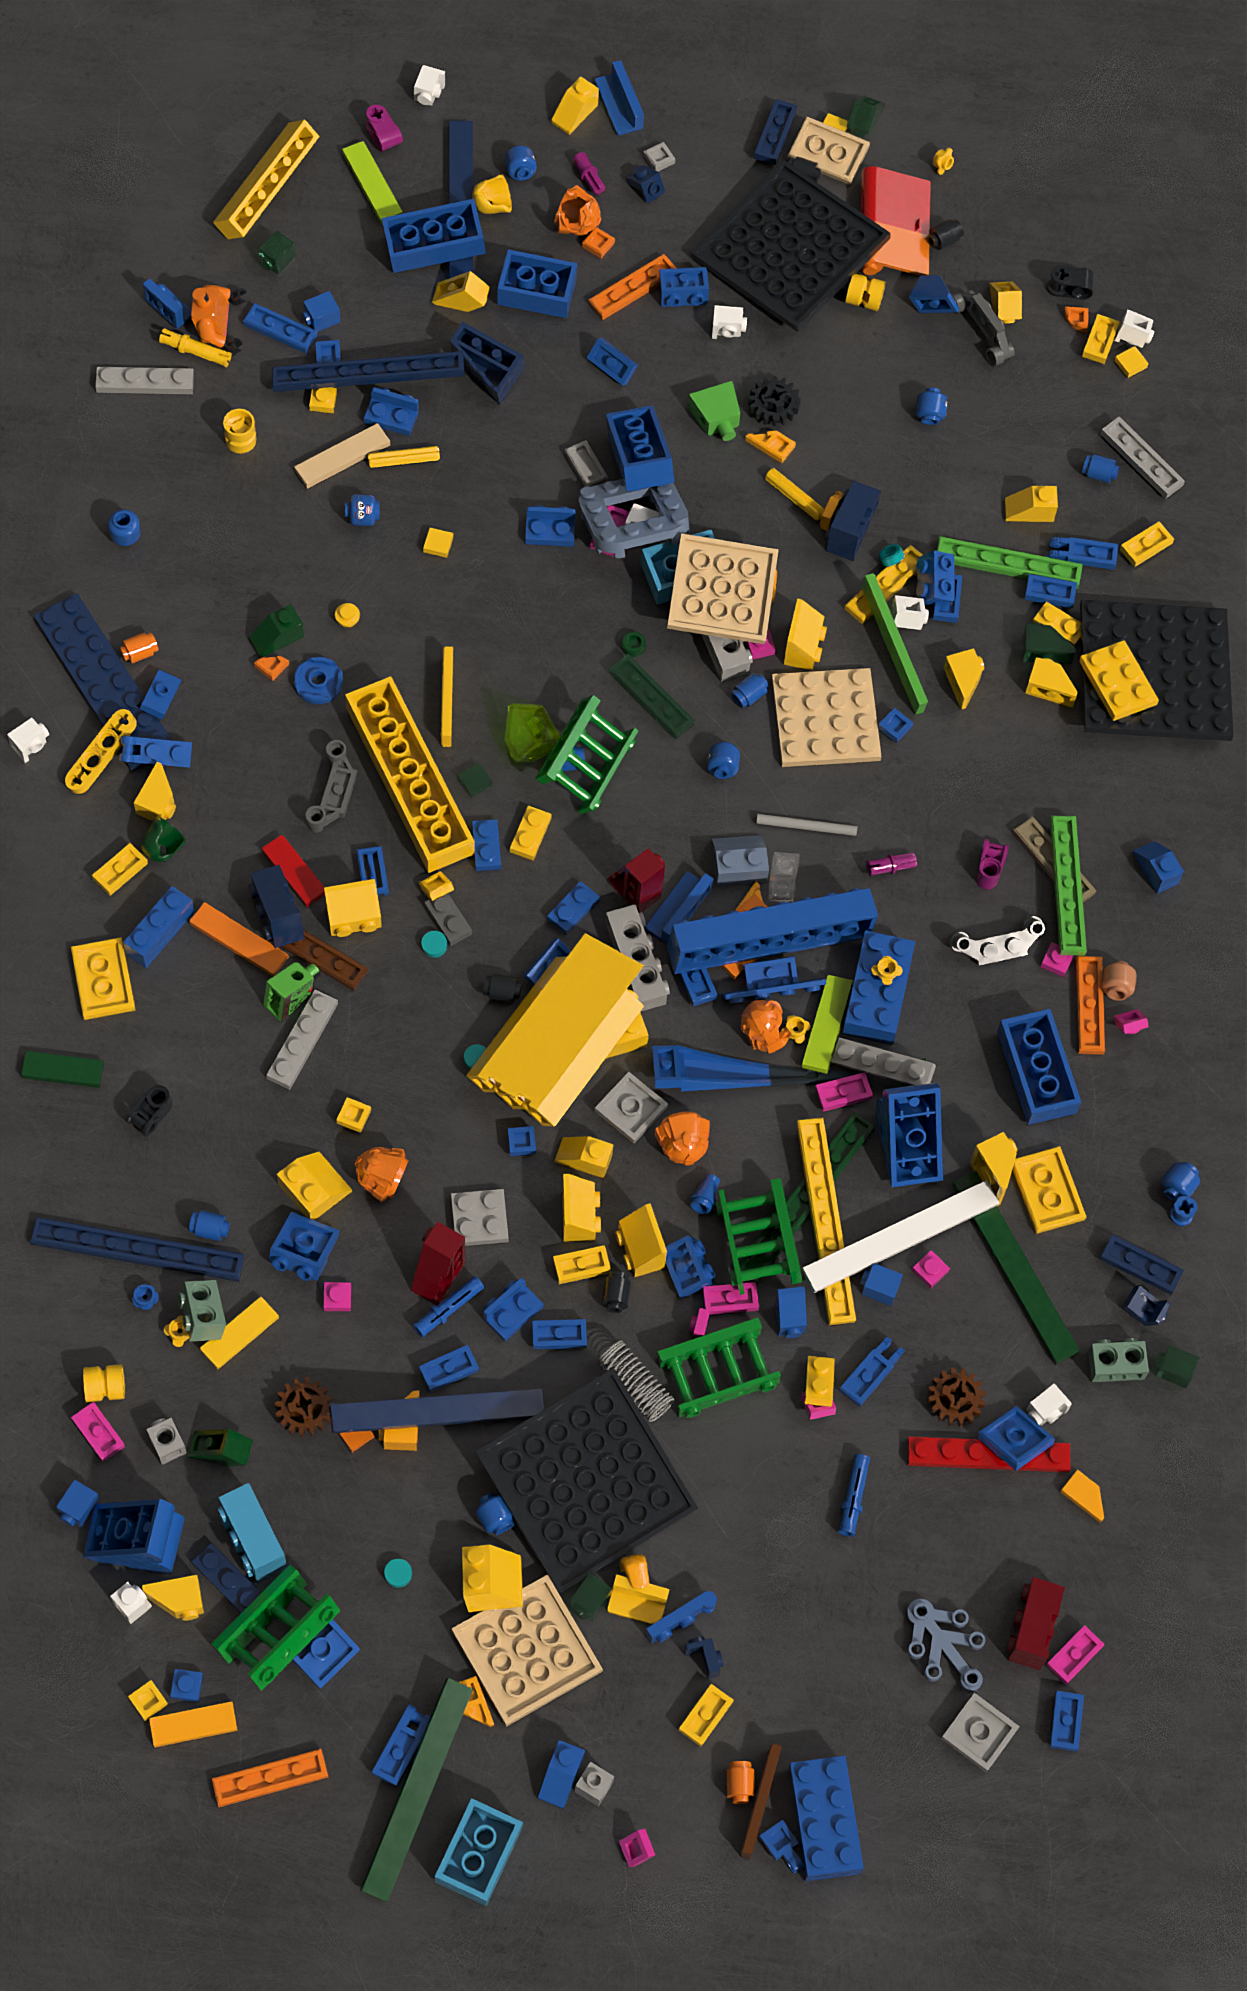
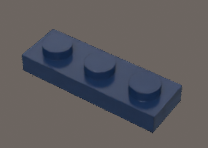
[754,99,798,165]
[1100,1234,1184,1295]
[192,1543,261,1614]

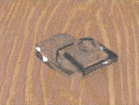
[768,852,800,903]

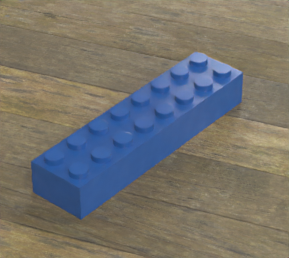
[667,888,878,974]

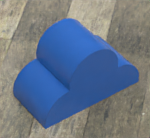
[876,1083,943,1187]
[83,1499,185,1574]

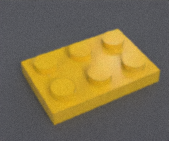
[1079,640,1159,721]

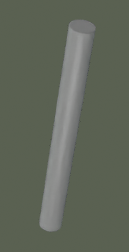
[756,814,857,836]

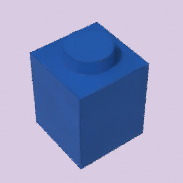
[302,291,340,332]
[860,1263,903,1306]
[56,1480,100,1528]

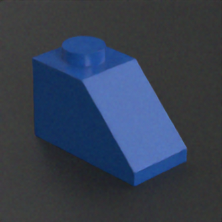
[909,275,959,313]
[1132,841,1184,894]
[774,1286,807,1338]
[538,1740,585,1809]

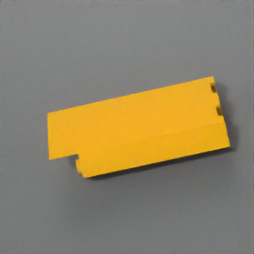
[466,933,644,1127]

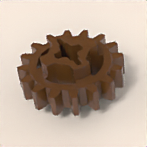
[927,1367,986,1427]
[275,1377,333,1437]

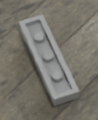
[96,367,194,394]
[1101,417,1185,499]
[266,990,338,1090]
[831,1038,936,1086]

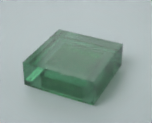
[458,763,493,798]

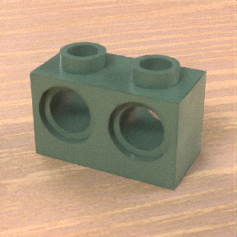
[178,1280,226,1341]
[1088,1338,1149,1382]

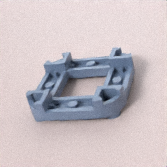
[579,479,690,558]

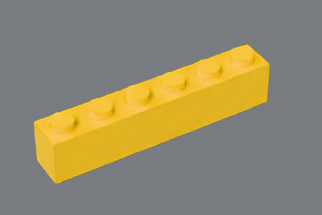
[213,119,319,239]

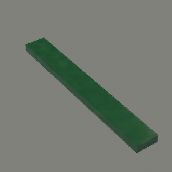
[734,1111,876,1286]
[953,1171,1080,1365]
[360,1678,473,1902]

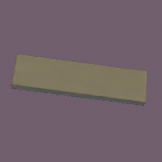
[1012,816,1096,902]

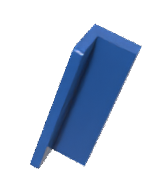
[595,60,644,135]
[645,872,713,944]

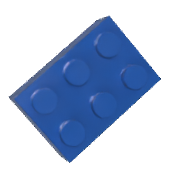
[497,250,578,318]

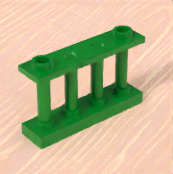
[535,695,639,814]
[715,1178,802,1295]
[657,1318,781,1418]
[211,1565,340,1691]

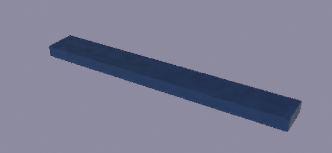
[449,121,473,278]
[272,351,465,392]
[30,1217,245,1282]
[329,1389,544,1434]

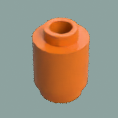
[119,632,158,664]
[726,1761,755,1804]

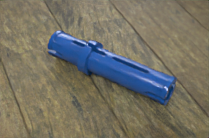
[412,1276,485,1338]
[838,1454,871,1537]

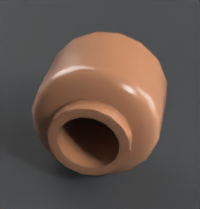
[1102,961,1137,1001]

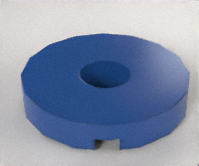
[294,657,343,704]

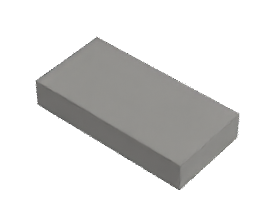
[565,440,608,487]

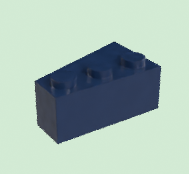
[450,321,525,405]
[824,481,881,561]
[248,865,304,948]

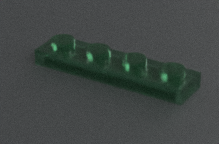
[610,654,695,739]

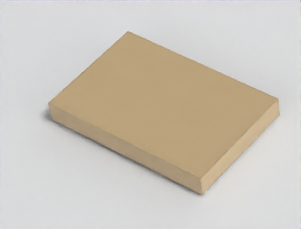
[787,116,870,185]

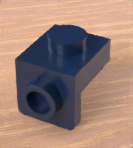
[625,165,665,203]
[1122,1285,1171,1326]
[684,1636,724,1679]

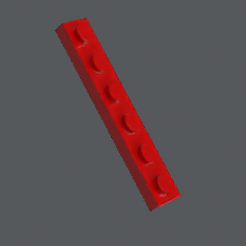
[908,1437,1070,1472]

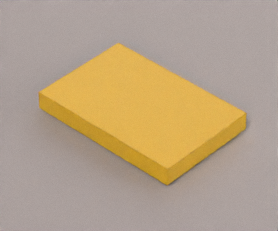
[71,937,135,1020]
[1012,1146,1086,1234]

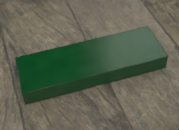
[21,1051,104,1088]

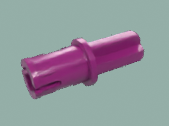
[573,152,605,195]
[866,853,917,876]

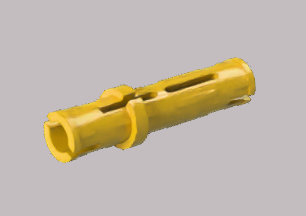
[159,328,232,367]

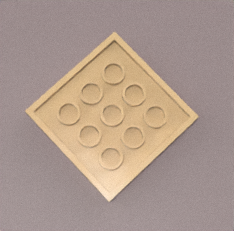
[667,534,779,644]
[771,668,882,767]
[451,1574,603,1727]

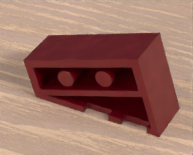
[606,848,665,913]
[411,1221,465,1306]
[1006,1577,1065,1671]

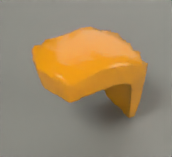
[619,1554,649,1589]

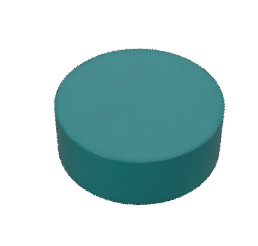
[879,544,904,566]
[421,931,447,958]
[464,1044,487,1070]
[384,1559,412,1588]

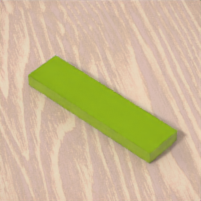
[342,141,403,225]
[802,975,853,1074]

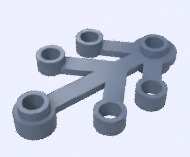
[907,1599,985,1693]

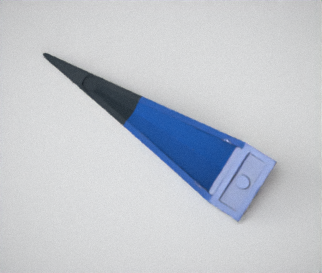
[652,1045,858,1092]

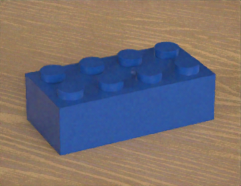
[382,199,486,273]
[606,405,674,492]
[843,930,915,1045]
[997,1009,1081,1125]
[788,1756,864,1882]

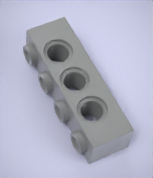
[701,634,753,682]
[605,905,670,1012]

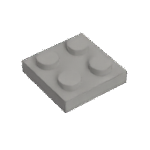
[594,1072,668,1144]
[451,1189,509,1246]
[941,1693,1020,1773]

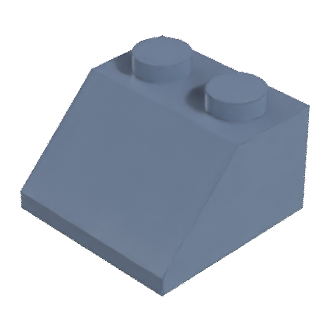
[711,835,769,887]

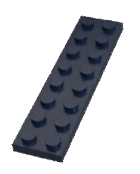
[34,593,172,772]

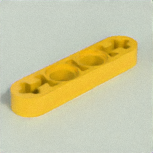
[65,709,137,794]

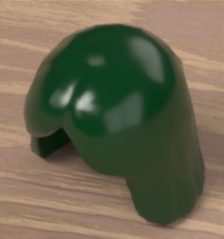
[140,816,186,862]

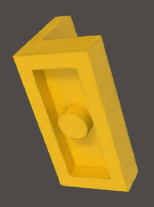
[607,1574,670,1625]

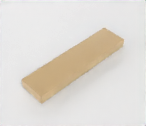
[294,423,390,489]

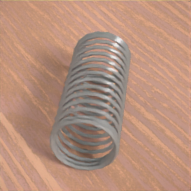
[597,1341,674,1422]

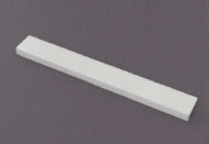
[802,1180,999,1293]

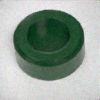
[621,631,646,657]

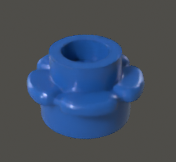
[132,1284,159,1310]

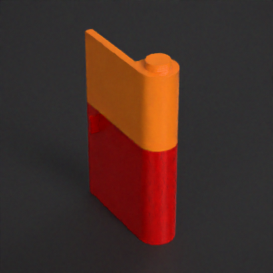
[860,166,930,276]

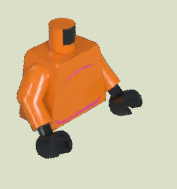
[191,285,247,356]

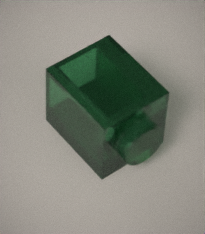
[259,231,296,275]
[1155,1345,1200,1388]
[570,1573,612,1621]

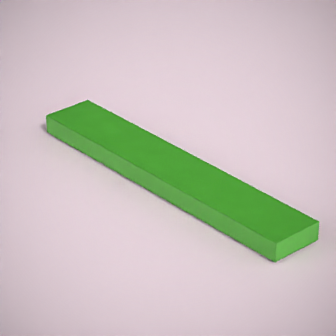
[936,536,1083,589]
[862,573,928,715]
[1049,815,1087,956]

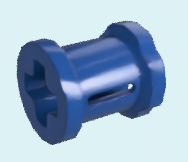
[1170,1196,1198,1226]

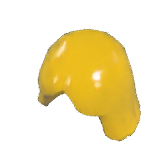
[472,175,512,214]

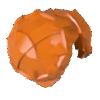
[553,185,601,236]
[741,1000,792,1054]
[655,1112,710,1166]
[355,1147,409,1202]

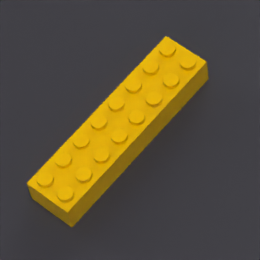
[345,676,475,873]

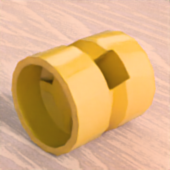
[846,273,886,311]
[223,409,257,454]
[83,1364,125,1402]

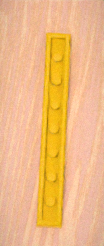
[796,1118,856,1325]

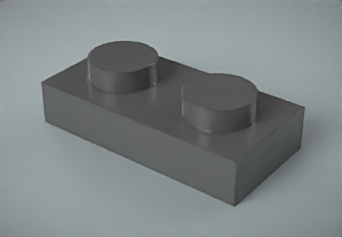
[424,893,472,946]

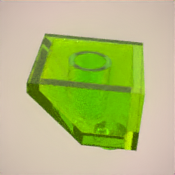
[505,703,560,762]

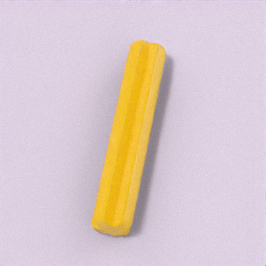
[368,446,440,468]
[765,468,825,520]

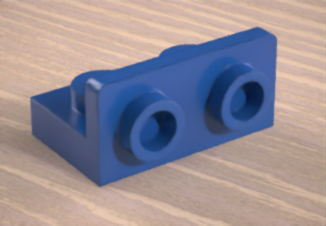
[659,267,709,307]
[143,278,192,329]
[364,387,419,436]
[525,505,576,547]
[665,1236,716,1298]
[483,1278,544,1342]

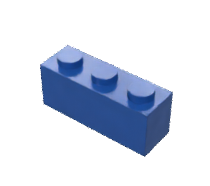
[123,886,194,968]

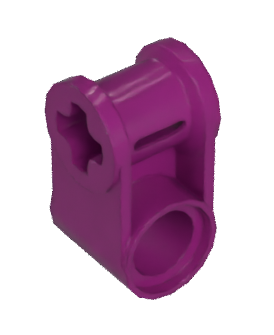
[366,104,403,152]
[976,838,1009,890]

